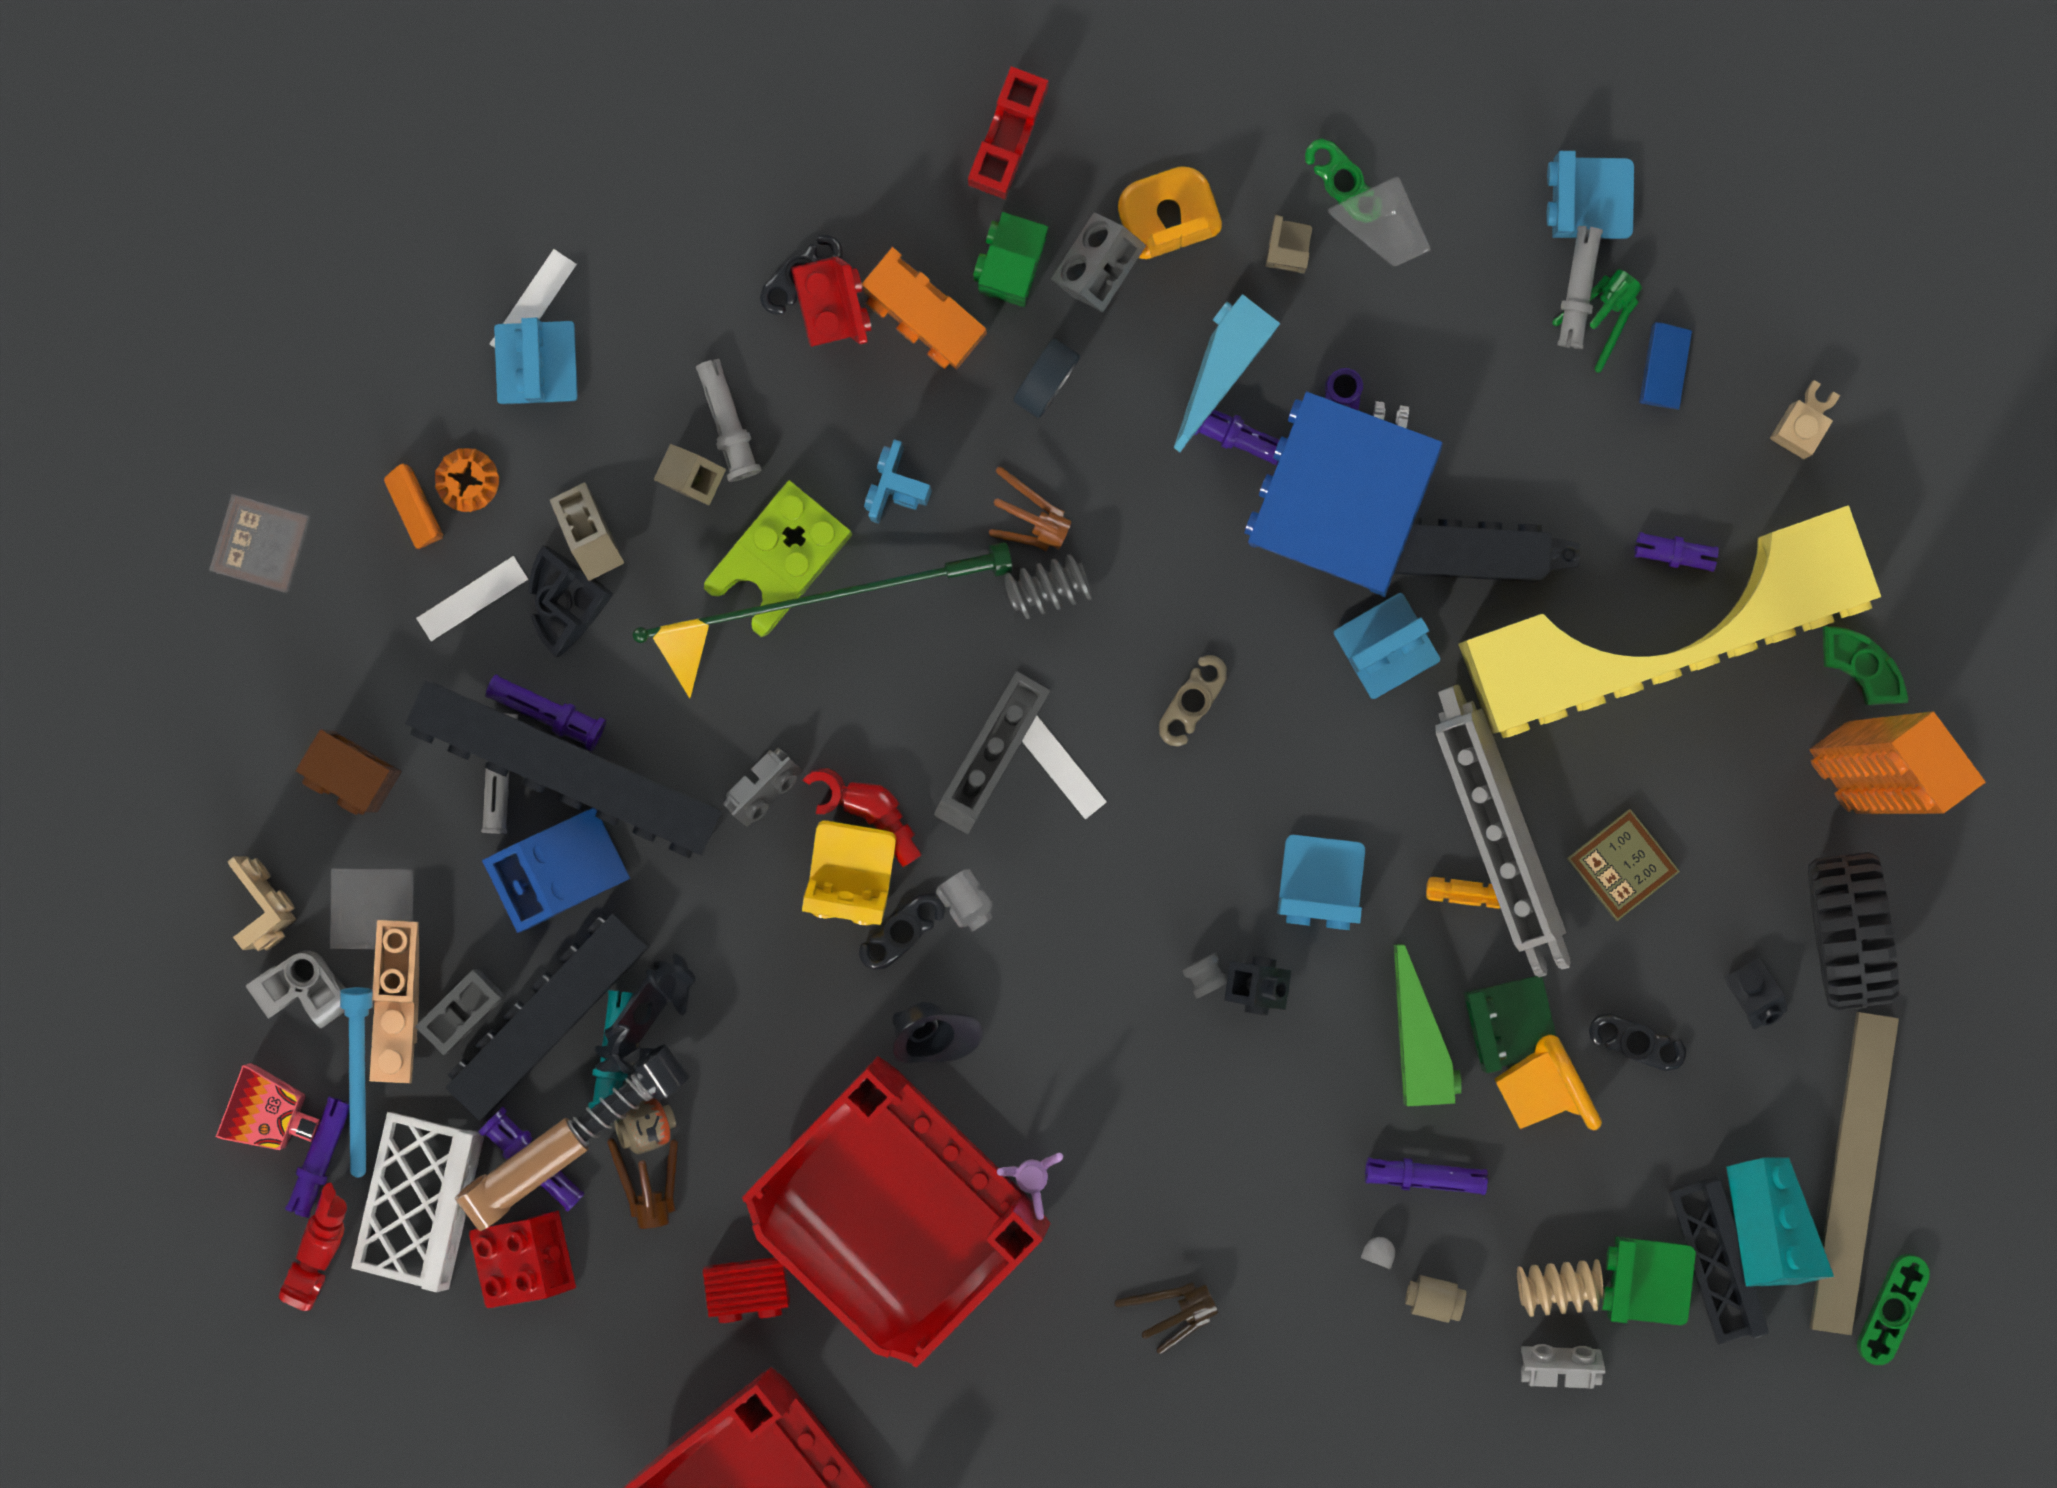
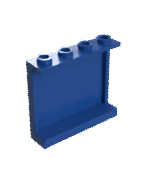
[1244,391,1443,597]

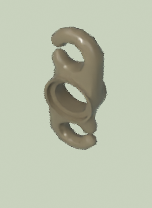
[1159,655,1227,747]

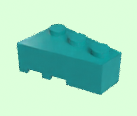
[1726,1158,1835,1286]

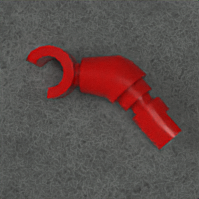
[802,768,921,867]
[279,1182,347,1311]

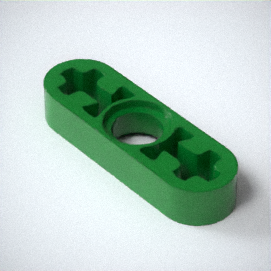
[1857,1254,1930,1365]

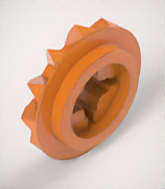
[435,448,499,512]

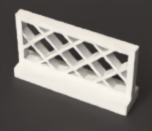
[351,1112,484,1292]

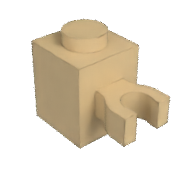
[1769,380,1840,459]

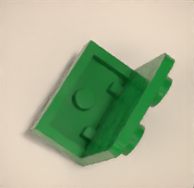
[1602,1236,1696,1326]

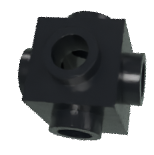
[1224,956,1292,1015]

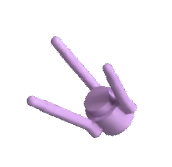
[997,1153,1063,1220]

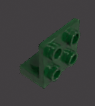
[1463,976,1556,1074]

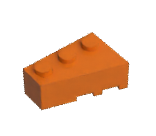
[862,247,987,370]

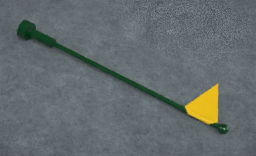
[632,542,1012,698]

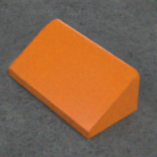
[384,463,444,549]

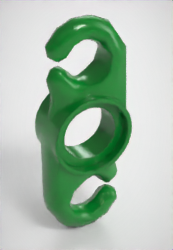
[1305,138,1382,223]

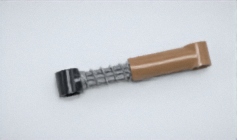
[454,1044,690,1231]

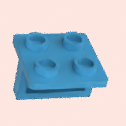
[494,317,578,404]
[864,439,932,524]
[1334,593,1440,699]

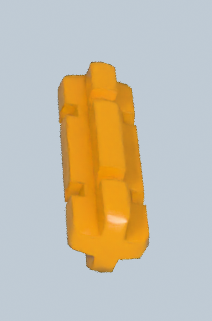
[1426,877,1501,909]

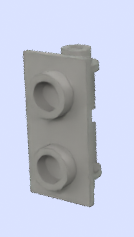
[1520,1344,1605,1389]

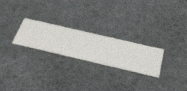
[490,249,577,348]
[416,556,528,641]
[1022,716,1107,819]

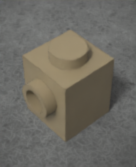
[654,444,726,505]

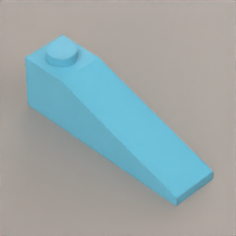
[1174,294,1280,452]

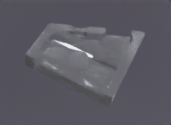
[1327,176,1431,267]

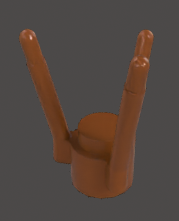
[989,467,1072,551]

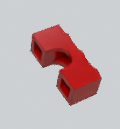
[968,66,1048,200]

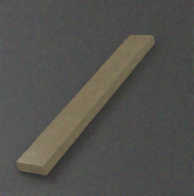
[1809,1012,1899,1335]

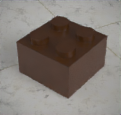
[295,729,402,815]

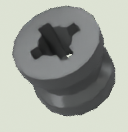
[1182,952,1228,999]

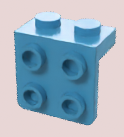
[1547,151,1634,239]
[1277,835,1365,930]

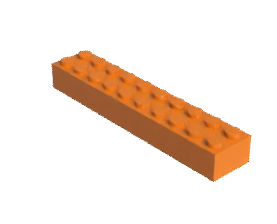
[1809,711,1986,814]

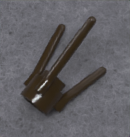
[1114,1282,1218,1354]

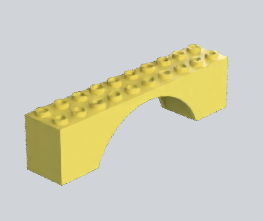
[1459,505,1881,738]

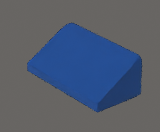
[1639,322,1692,410]

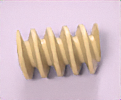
[1517,1259,1603,1317]

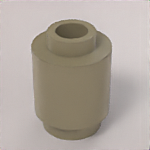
[1405,1275,1466,1323]

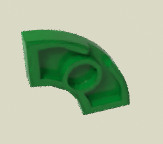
[1822,626,1908,705]

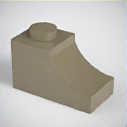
[550,482,624,581]

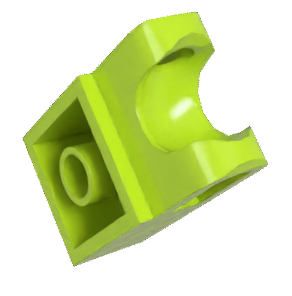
[704,480,853,637]

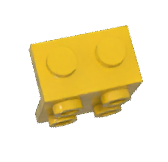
[802,820,896,925]

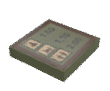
[1566,809,1680,921]

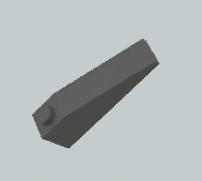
[934,671,1051,834]

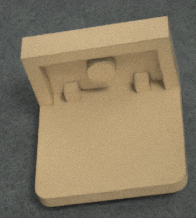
[227,856,297,951]

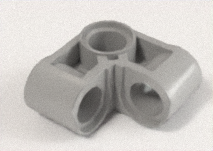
[246,950,345,1028]

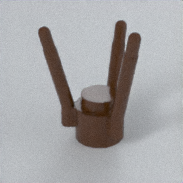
[607,1138,678,1229]

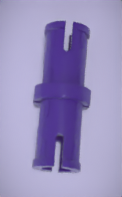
[1634,532,1719,572]

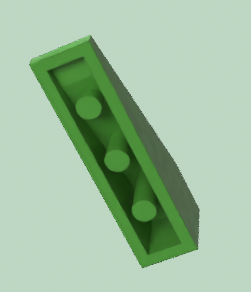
[1393,944,1461,1106]

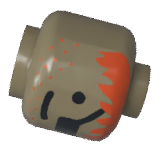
[614,1098,676,1154]

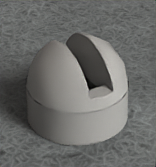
[1361,1237,1395,1269]

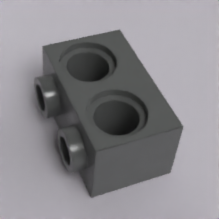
[1051,212,1146,312]
[415,968,507,1055]

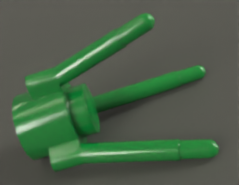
[1552,269,1642,373]

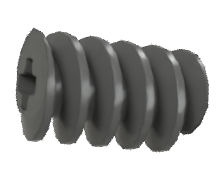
[1004,554,1093,620]

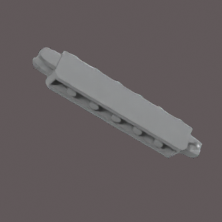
[1435,684,1571,977]

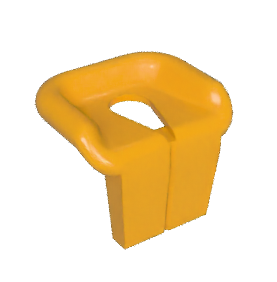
[1118,167,1222,259]
[1494,1035,1602,1130]

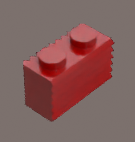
[703,1257,790,1323]

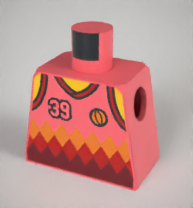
[216,1063,320,1150]

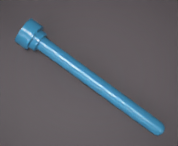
[340,987,373,1178]

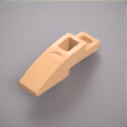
[369,920,419,1083]

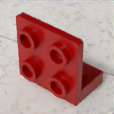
[791,256,871,347]
[469,1210,576,1308]

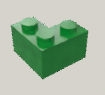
[973,212,1048,308]

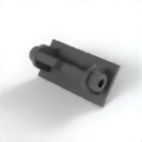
[722,747,803,827]

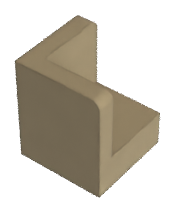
[1265,215,1312,274]

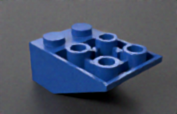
[482,808,631,933]

